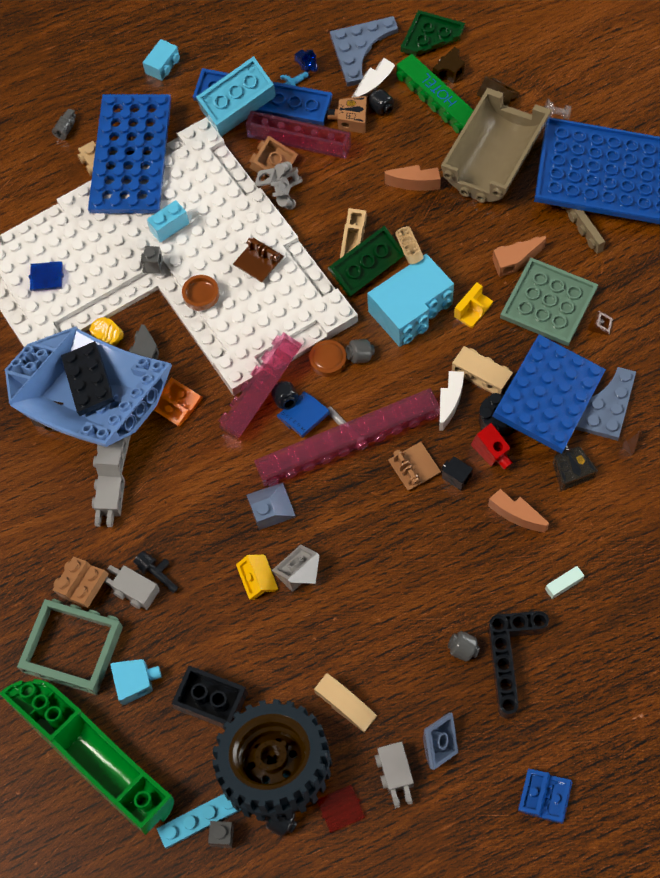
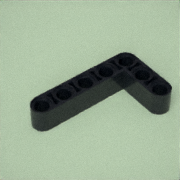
[488,611,549,719]

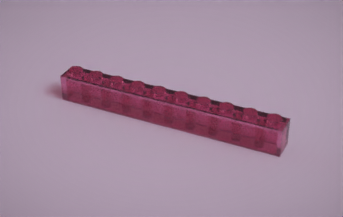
[254,388,440,486]

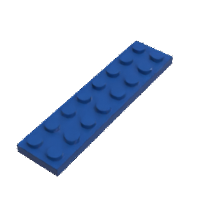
[193,68,332,126]

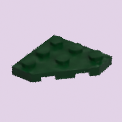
[401,10,465,56]

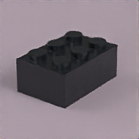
[171,665,248,728]

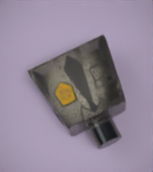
[553,445,597,491]

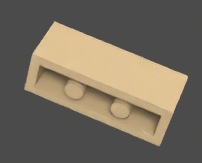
[452,346,513,395]

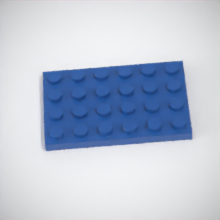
[492,334,606,454]

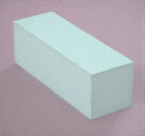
[545,566,584,599]

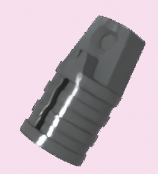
[52,109,76,140]

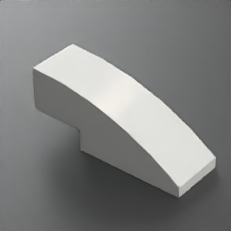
[352,58,395,98]
[439,371,464,431]

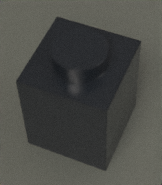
[441,456,473,490]

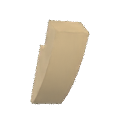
[340,208,367,258]
[314,673,377,733]

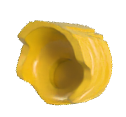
[90,317,124,346]

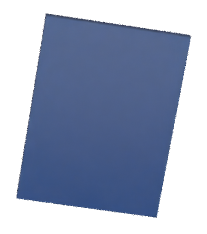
[534,117,660,224]

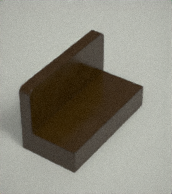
[477,76,519,106]

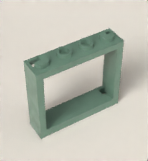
[17,599,123,695]

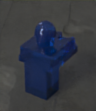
[294,49,318,72]

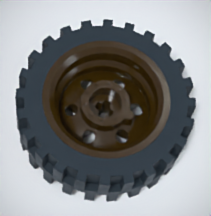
[212,699,332,822]

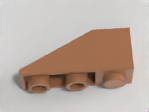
[492,236,546,277]

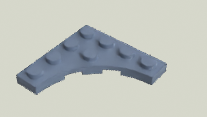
[330,16,398,87]
[575,367,636,441]

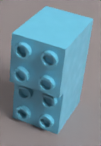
[196,56,276,137]
[367,254,454,347]

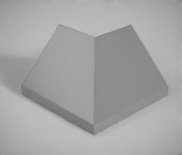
[272,545,319,592]

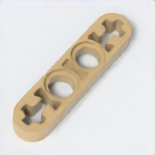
[395,226,423,264]

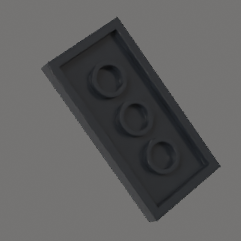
[61,341,115,416]

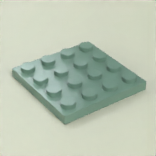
[500,257,598,346]

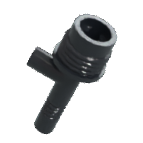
[133,551,179,594]

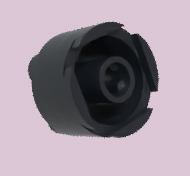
[479,393,515,437]

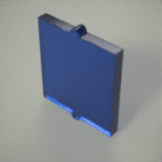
[28,261,64,291]

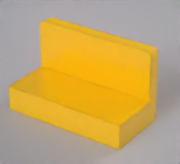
[236,555,278,600]

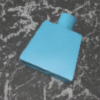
[110,659,162,706]

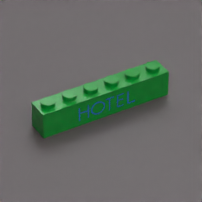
[396,54,474,134]

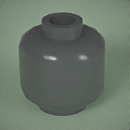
[346,339,375,364]
[448,631,480,661]

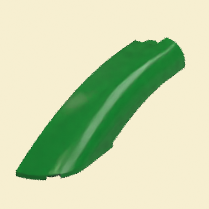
[0,679,174,835]

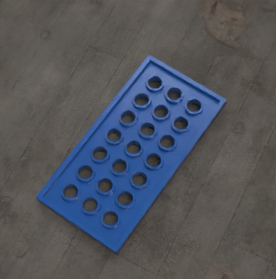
[88,94,171,214]

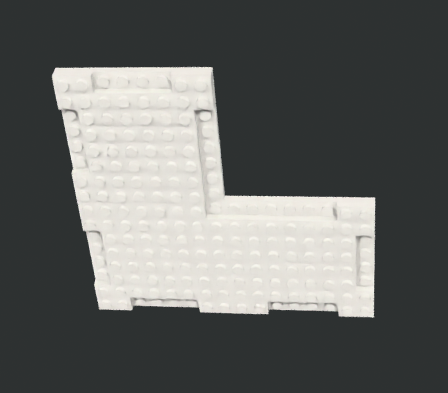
[0,117,358,396]

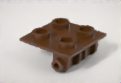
[233,238,284,282]

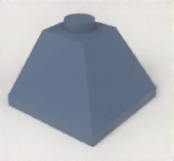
[246,482,296,530]

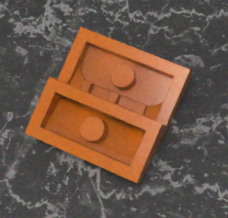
[154,377,203,426]

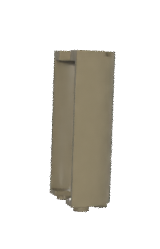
[441,88,552,203]

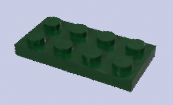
[328,225,405,297]

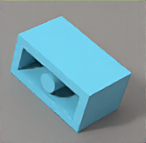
[143,39,180,81]
[147,200,189,243]

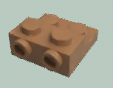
[249,136,298,177]
[53,556,109,608]

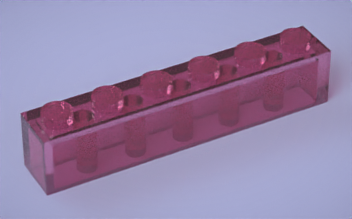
[246,111,351,159]
[219,332,302,440]

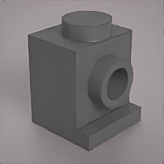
[141,246,163,274]

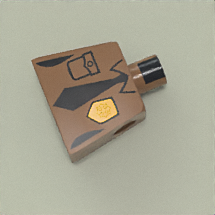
[328,96,367,133]

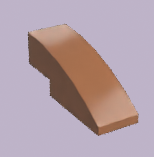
[384,165,441,191]
[488,489,549,533]

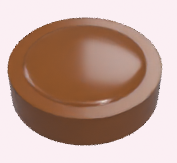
[182,275,219,311]
[309,340,347,377]

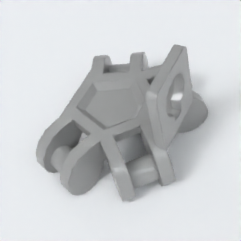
[255,161,303,210]

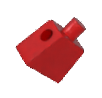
[471,423,513,470]

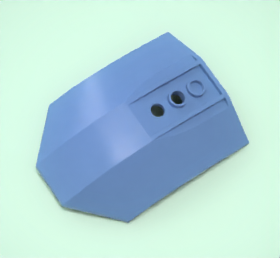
[5,326,172,447]

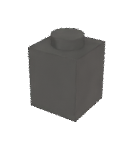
[208,821,235,848]

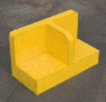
[454,282,493,328]

